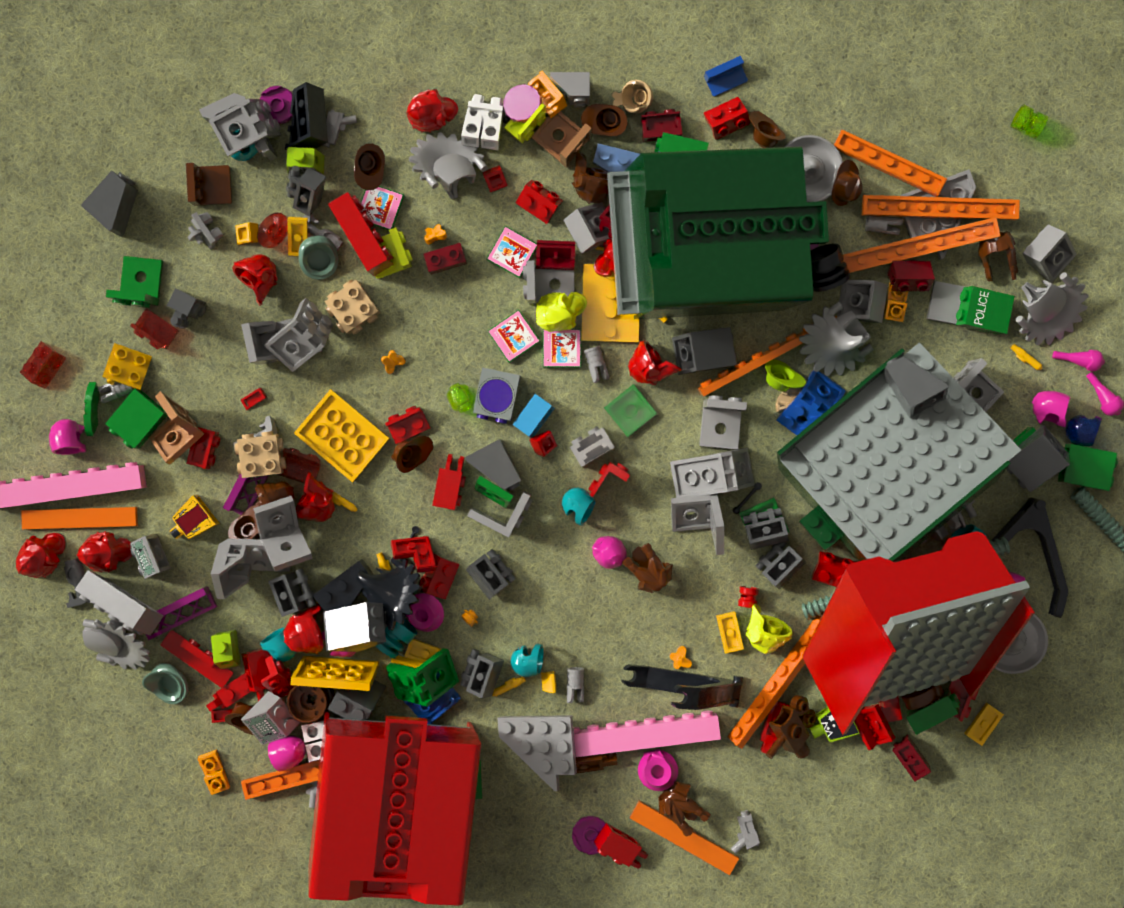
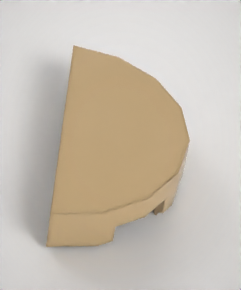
[775,388,801,412]

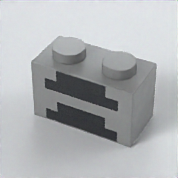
[570,426,614,467]

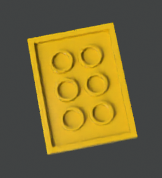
[581,264,639,342]
[294,389,390,482]
[291,656,379,691]

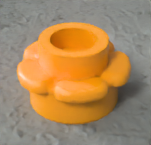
[461,609,478,627]

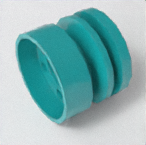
[375,618,418,659]

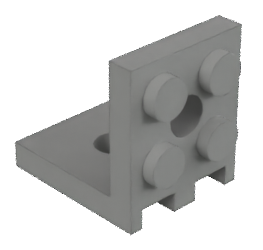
[209,98,281,156]
[523,260,574,305]
[264,298,333,372]
[953,358,1004,412]
[699,396,747,449]
[467,491,533,537]
[671,494,724,555]
[253,496,312,572]

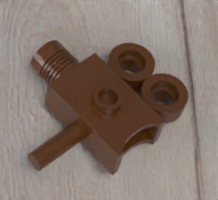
[766,695,816,759]

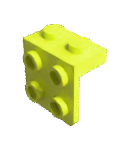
[504,103,547,143]
[375,227,413,279]

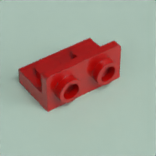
[385,405,431,444]

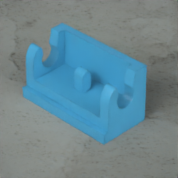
[513,394,555,438]

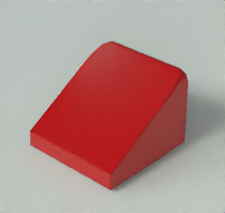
[482,165,508,193]
[529,430,557,457]

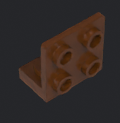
[186,163,232,206]

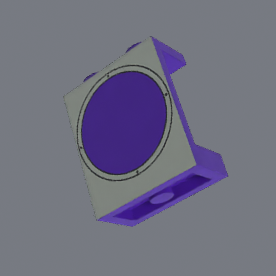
[473,367,521,424]

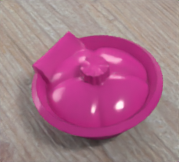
[405,593,444,632]
[638,748,678,791]

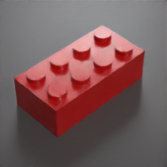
[328,192,394,276]

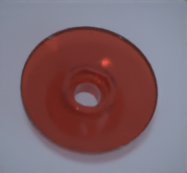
[257,213,288,248]

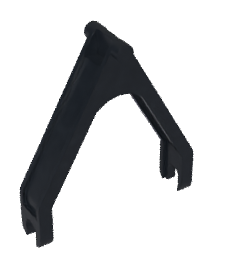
[991,497,1068,618]
[621,664,743,710]

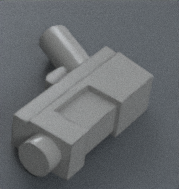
[322,109,357,148]
[731,810,760,854]

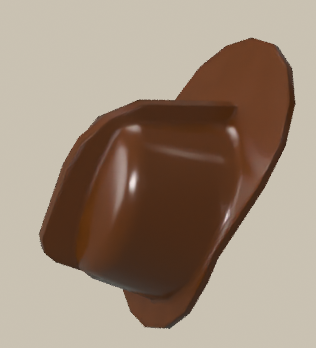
[581,104,628,136]
[749,111,786,148]
[354,143,385,191]
[832,160,863,206]
[391,436,434,473]
[228,505,260,540]
[225,702,253,735]

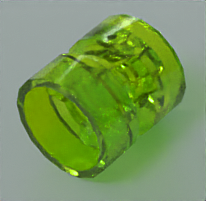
[1010,104,1048,139]

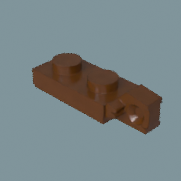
[576,752,618,774]

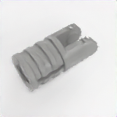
[865,216,903,235]
[584,346,609,383]
[98,382,135,403]
[567,667,584,703]

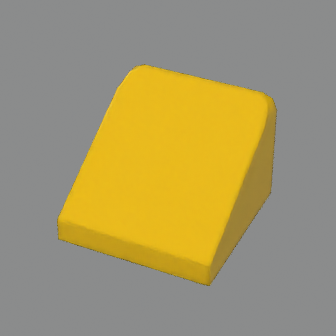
[235,222,260,245]
[541,671,557,693]

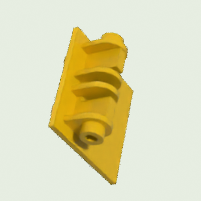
[102,343,152,390]

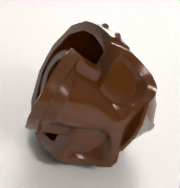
[572,150,609,204]
[255,481,294,519]

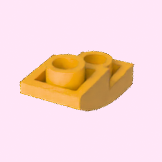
[884,283,909,322]
[197,749,230,795]

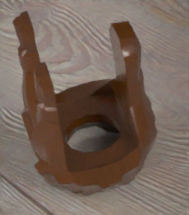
[978,231,1019,282]
[622,543,673,593]
[659,781,711,837]

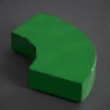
[83,382,100,436]

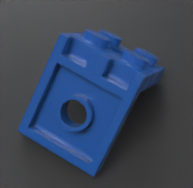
[776,370,845,435]

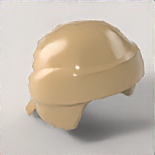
[612,79,653,114]

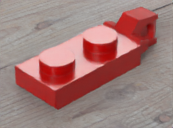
[206,673,251,712]
[759,701,790,753]

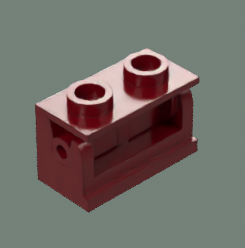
[641,109,682,142]
[424,243,467,275]
[887,261,935,292]

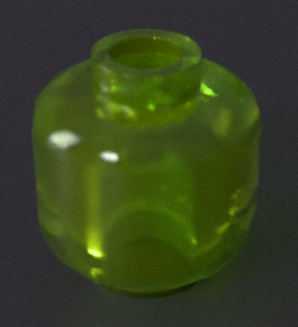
[446,383,475,413]

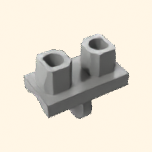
[187,212,223,250]

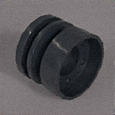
[810,243,850,292]

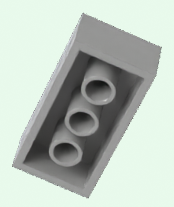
[75,570,163,636]

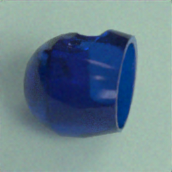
[1065,415,1102,446]

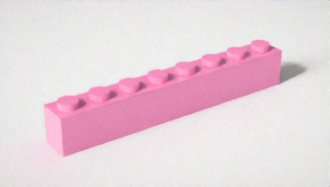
[0,462,147,508]
[573,711,721,757]

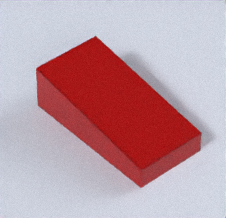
[241,387,267,410]
[211,709,233,723]

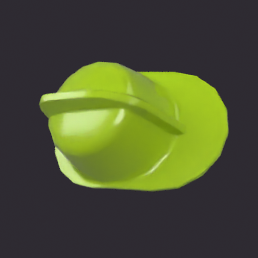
[765,360,806,392]

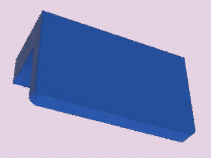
[704,56,748,96]

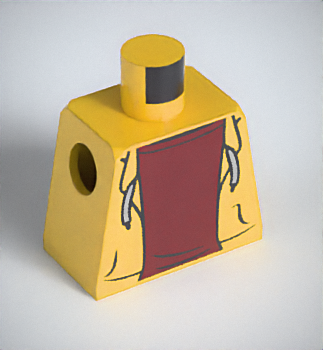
[170,495,220,539]

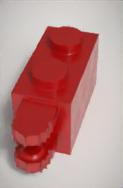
[432,454,466,510]
[241,648,272,701]
[594,823,648,869]

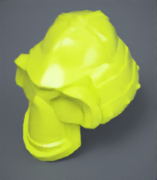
[536,292,587,332]
[746,604,793,654]

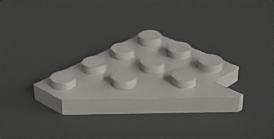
[900,169,976,260]
[497,715,577,791]

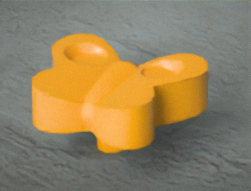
[424,224,447,245]
[381,350,406,374]
[670,646,692,669]

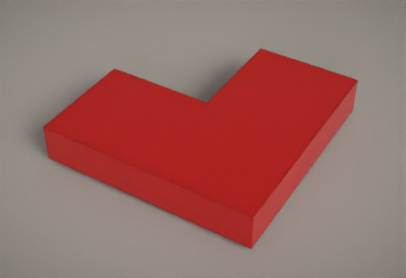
[391,536,437,573]

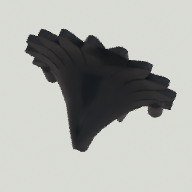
[355,557,422,631]

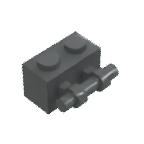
[286,166,326,217]
[167,288,206,329]
[743,508,789,550]
[755,542,806,590]
[466,549,516,600]
[268,568,316,617]
[460,649,504,698]

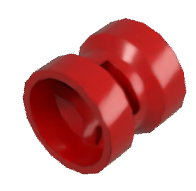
[738,586,759,608]

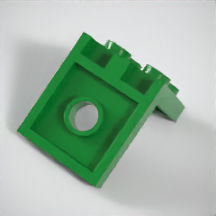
[106,256,163,308]
[386,648,459,707]

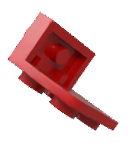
[588,462,630,497]

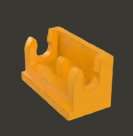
[528,71,568,118]

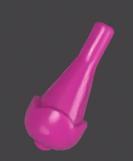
[1052,350,1105,372]
[1086,372,1124,416]

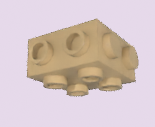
[324,280,380,335]
[235,431,286,478]

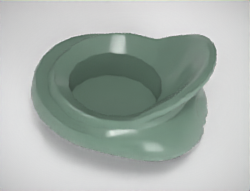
[299,235,339,280]
[142,663,189,704]

